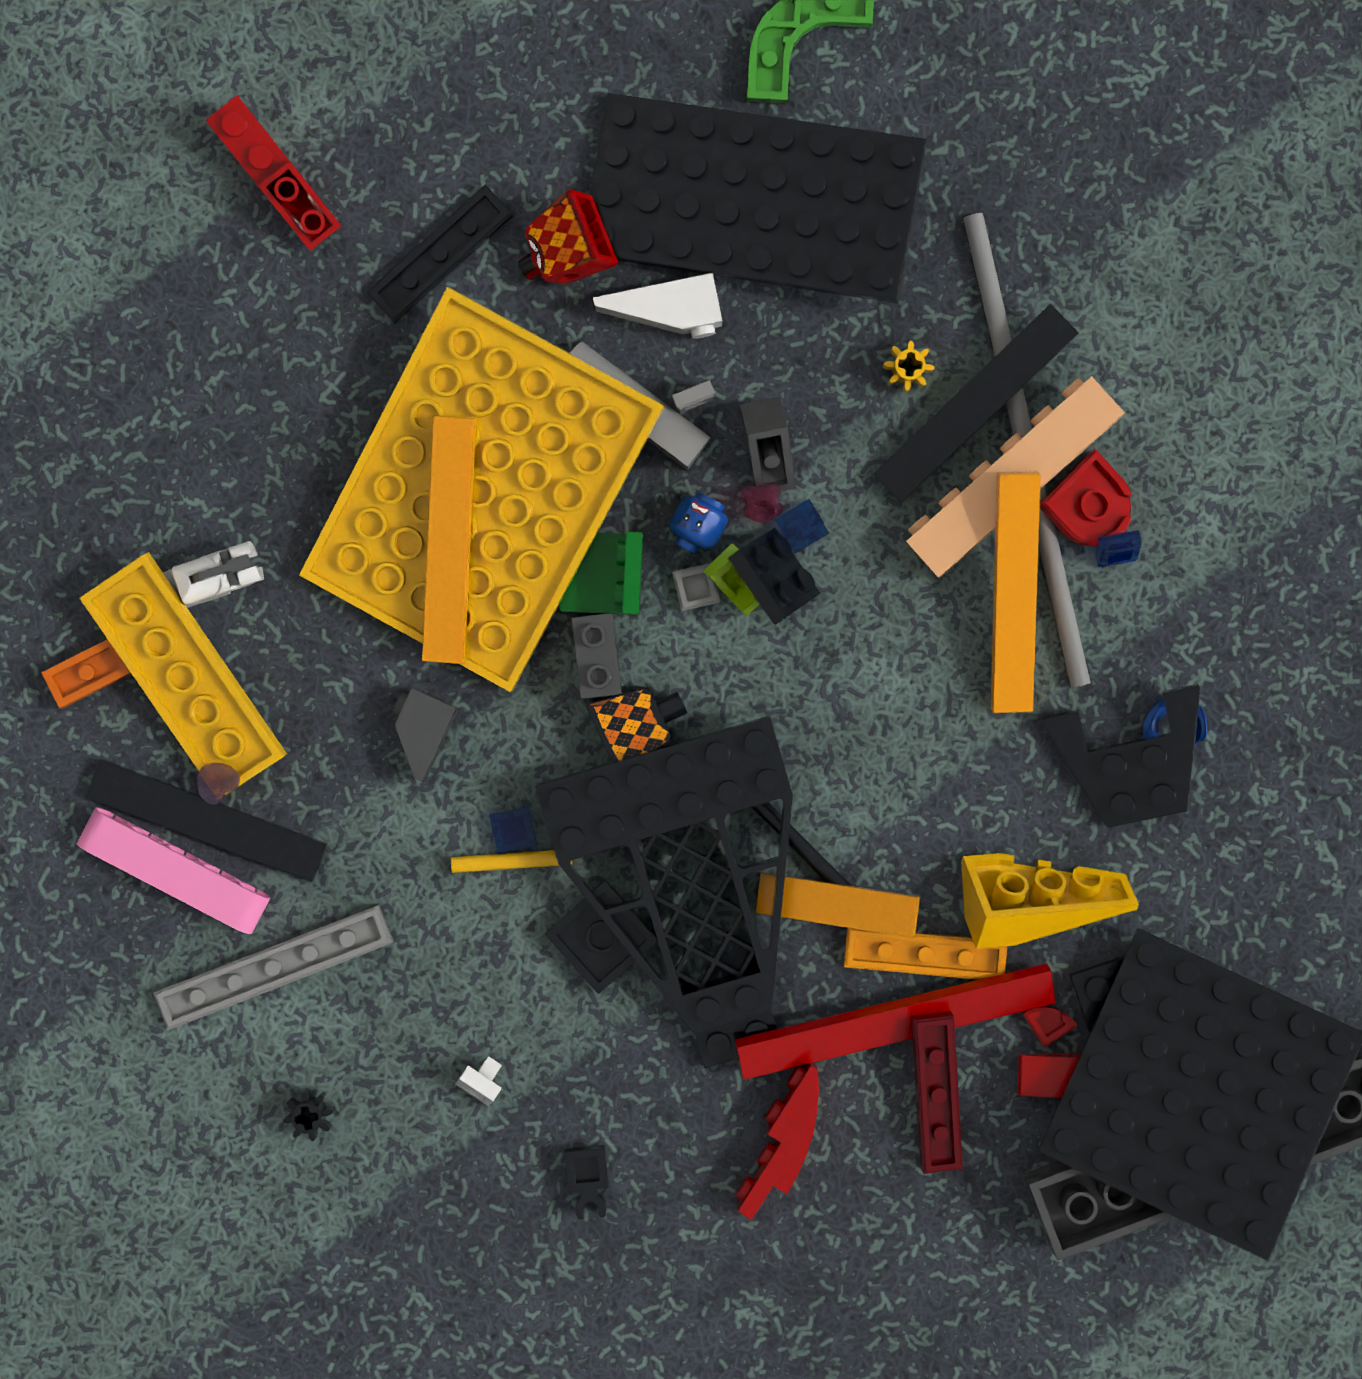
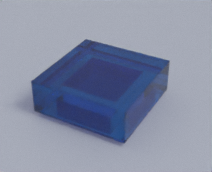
[774,499,830,554]
[1095,530,1142,567]
[489,805,538,854]

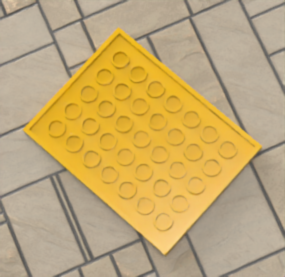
[299,287,665,692]

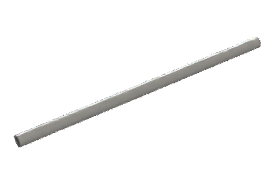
[963,213,1091,688]

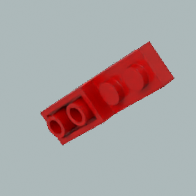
[205,95,341,251]
[735,1063,819,1220]

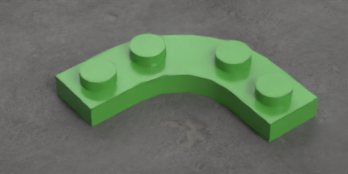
[747,0,874,104]

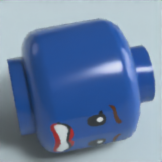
[669,492,728,555]

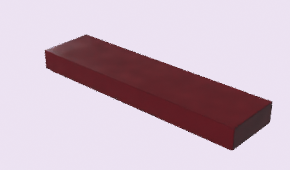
[911,1012,963,1174]

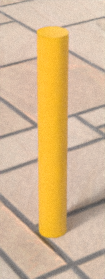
[451,850,573,873]

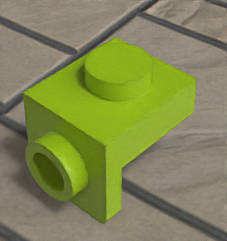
[703,543,760,615]

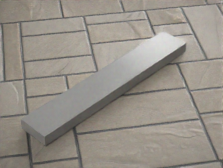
[153,905,394,1030]

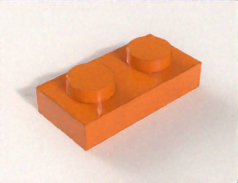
[41,639,131,709]

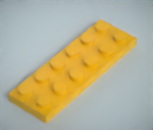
[79,552,287,800]

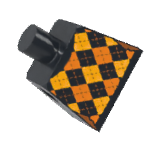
[586,687,687,762]

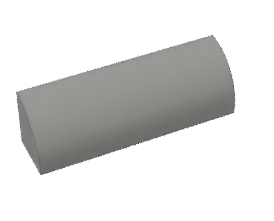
[570,341,711,471]

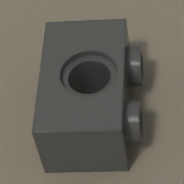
[572,613,623,699]

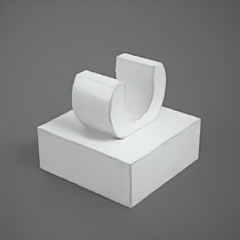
[456,1056,502,1106]

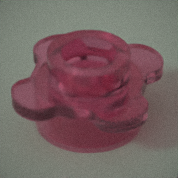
[741,483,783,523]

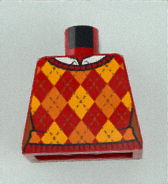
[518,189,619,285]

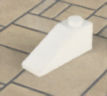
[593,273,722,339]

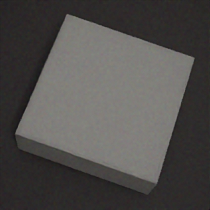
[672,380,715,413]
[672,563,720,612]

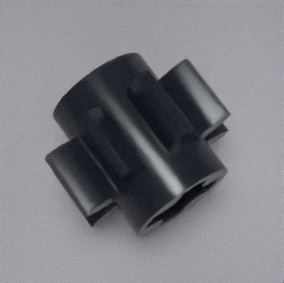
[283,1088,336,1141]

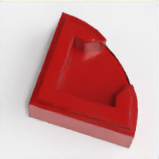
[1021,1006,1078,1048]

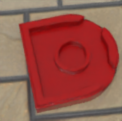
[1040,449,1132,547]

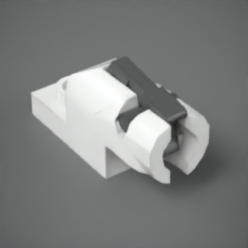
[163,541,264,608]

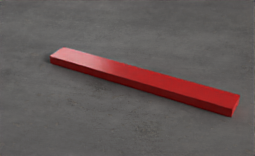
[735,963,1055,1080]

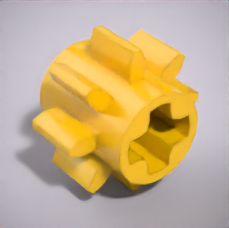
[883,341,935,393]

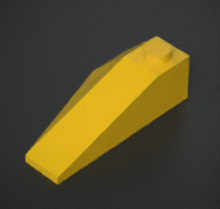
[961,853,1139,949]

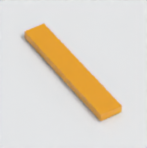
[422,416,476,664]
[991,471,1041,713]

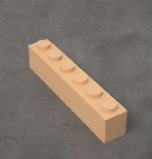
[906,376,1125,578]

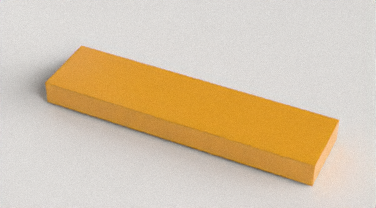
[756,873,920,938]
[843,928,1007,980]

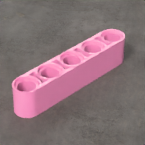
[76,807,270,934]

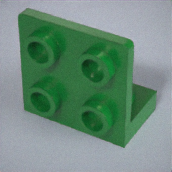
[559,532,643,615]

